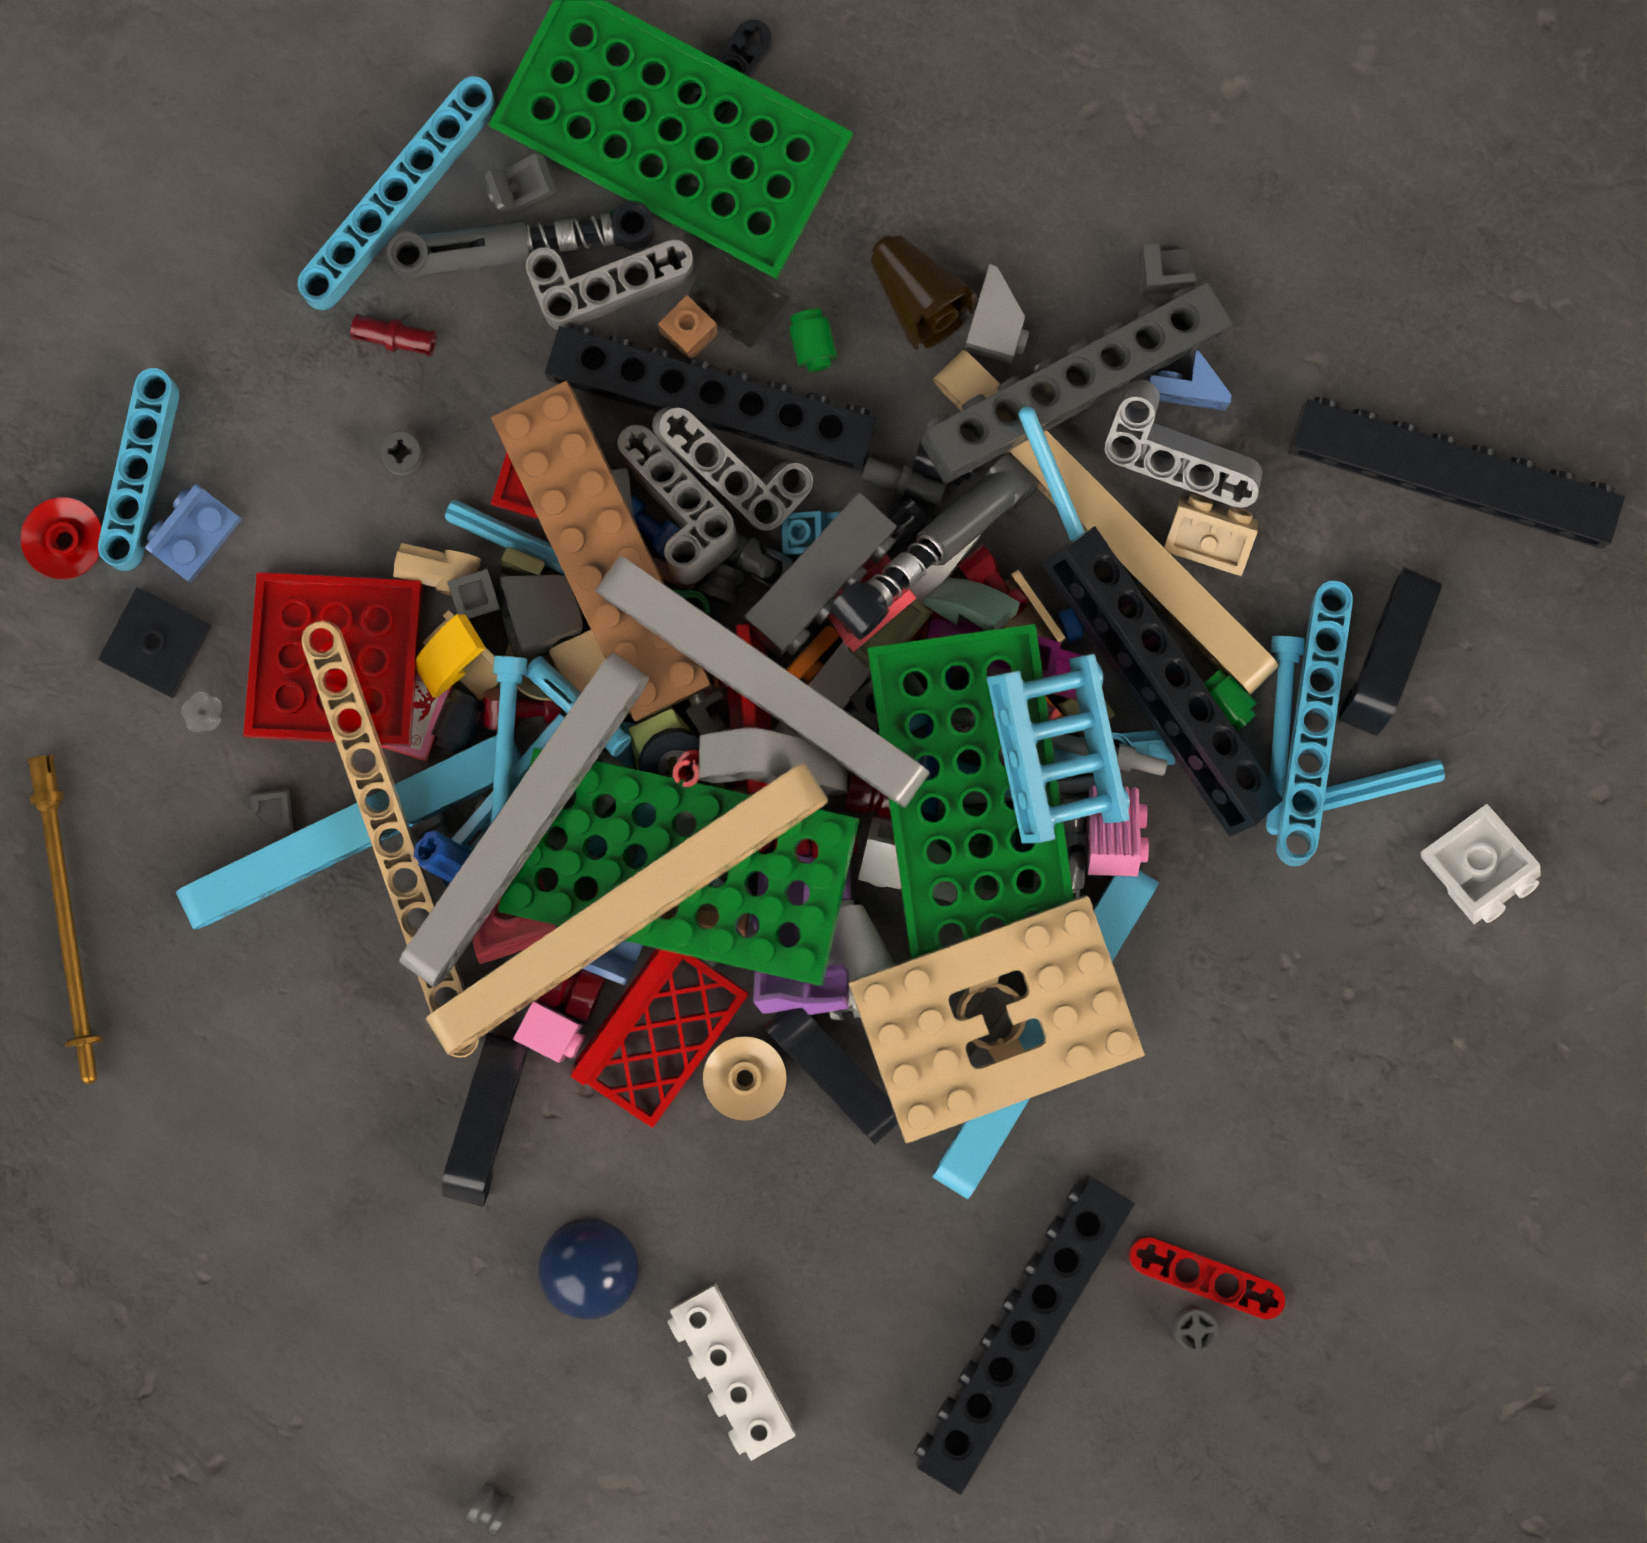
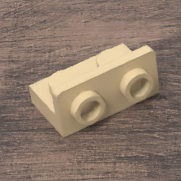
[1164,494,1258,576]

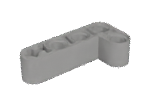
[525,240,694,329]
[1105,379,1263,508]
[652,406,813,531]
[617,425,738,585]
[699,728,849,796]

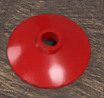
[20,497,102,580]

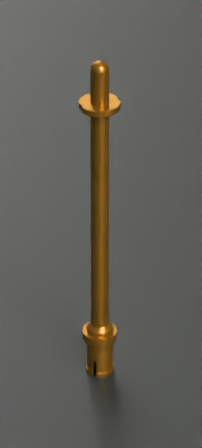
[27,755,103,1085]

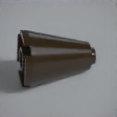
[871,235,978,350]

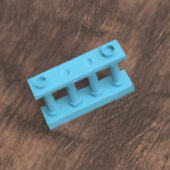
[987,654,1130,843]

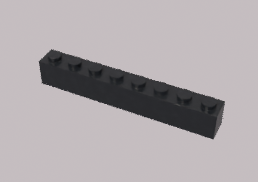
[1288,397,1625,549]

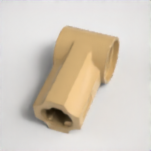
[393,543,481,596]

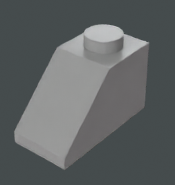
[965,264,1030,364]

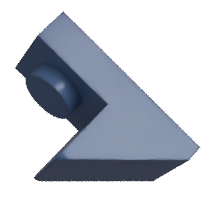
[1148,350,1232,411]

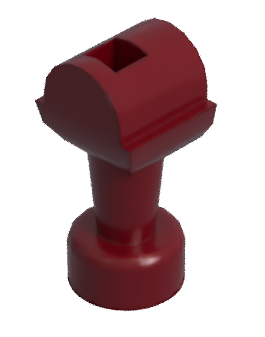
[957,543,1029,621]
[483,688,561,730]

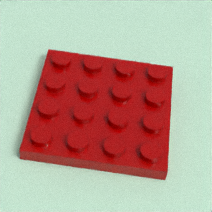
[243,572,423,747]

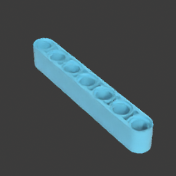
[297,76,496,310]
[1276,580,1353,866]

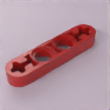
[1128,1236,1286,1320]

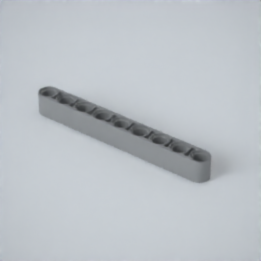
[595,556,929,808]
[399,653,649,987]

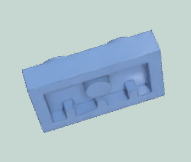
[145,483,242,583]

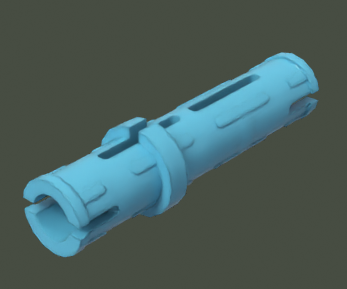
[525,656,632,757]

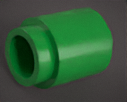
[788,308,838,373]
[1204,669,1257,731]

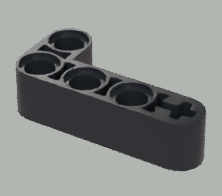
[1338,567,1442,736]
[763,1007,898,1145]
[441,1032,529,1207]

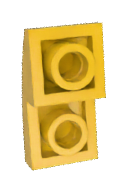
[416,614,486,698]

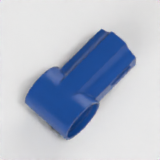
[413,831,472,888]

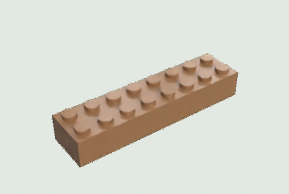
[491,381,714,722]

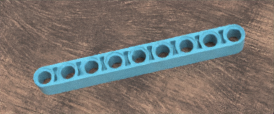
[176,735,522,930]
[932,870,1159,1200]

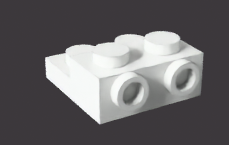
[1421,804,1541,924]

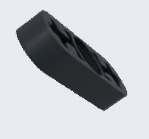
[689,19,772,122]

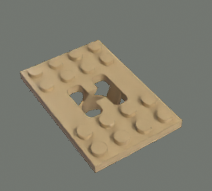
[848,895,1145,1144]

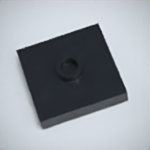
[98,587,212,699]

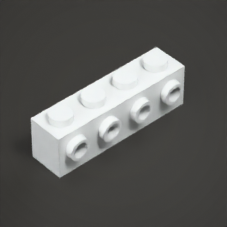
[667,1283,796,1460]

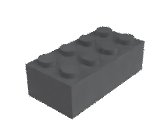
[743,492,897,658]

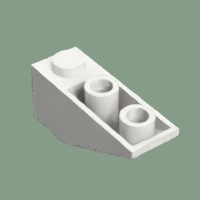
[858,817,984,903]

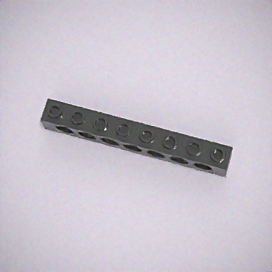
[920,282,1233,484]

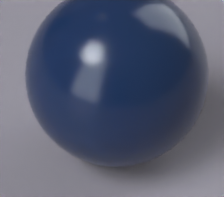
[539,1219,639,1320]

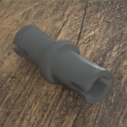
[860,456,946,508]

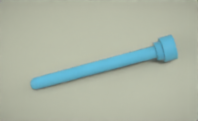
[1019,406,1084,540]
[1266,636,1305,835]
[491,656,527,824]

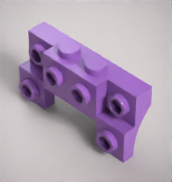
[752,856,851,1015]

